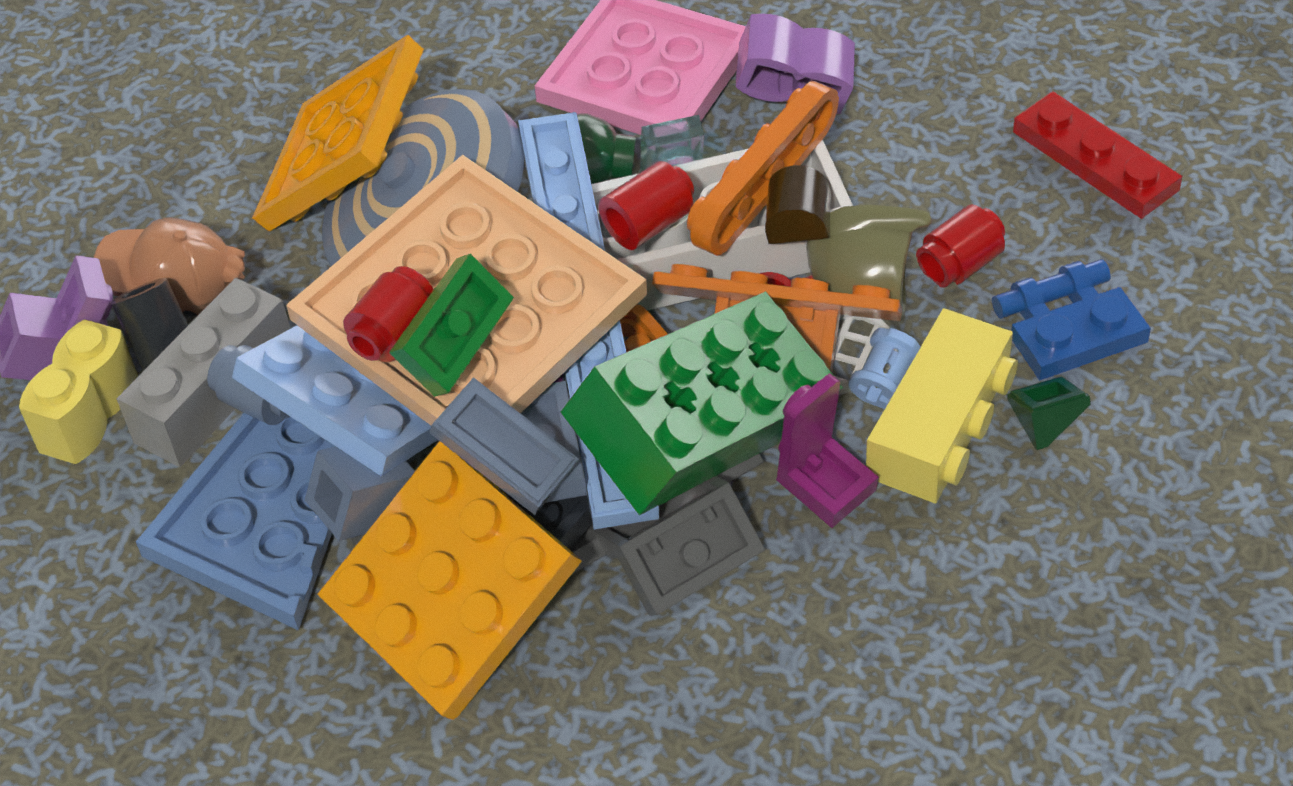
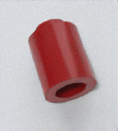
[598,161,695,250]

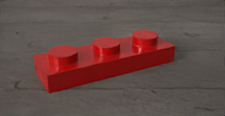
[1013,91,1183,219]

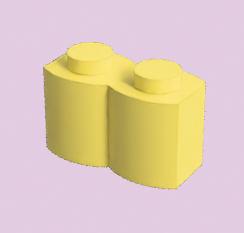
[19,319,138,464]

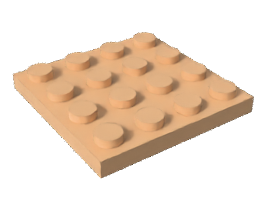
[286,155,647,426]

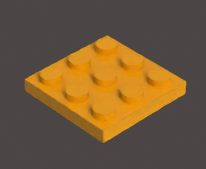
[252,35,424,231]
[317,441,582,720]

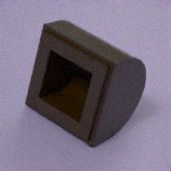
[765,165,831,244]

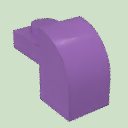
[0,256,113,380]

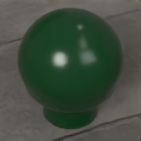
[577,113,636,184]

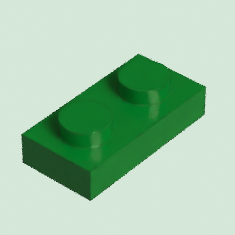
[389,253,514,397]

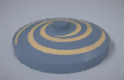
[322,89,525,266]

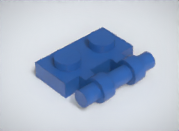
[992,259,1151,381]

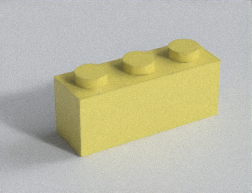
[866,308,1018,504]

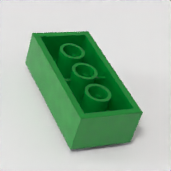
[560,291,843,516]

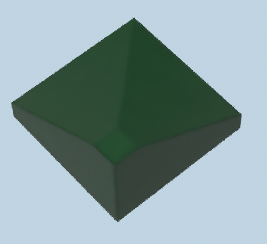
[1006,376,1091,450]

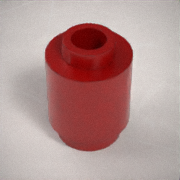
[916,204,1005,288]
[343,266,434,362]

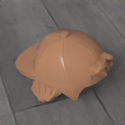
[94,217,245,315]

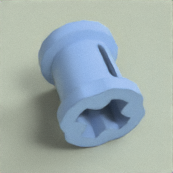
[848,328,921,409]

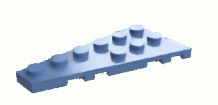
[136,413,335,631]

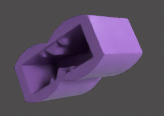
[735,14,855,114]

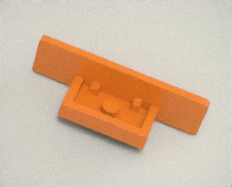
[652,264,902,373]

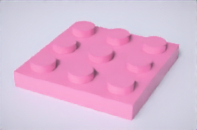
[535,0,746,148]

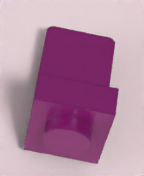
[776,373,879,528]

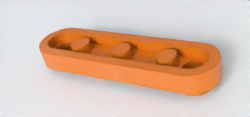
[687,81,839,256]

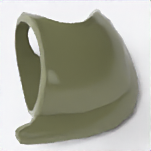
[806,205,932,320]

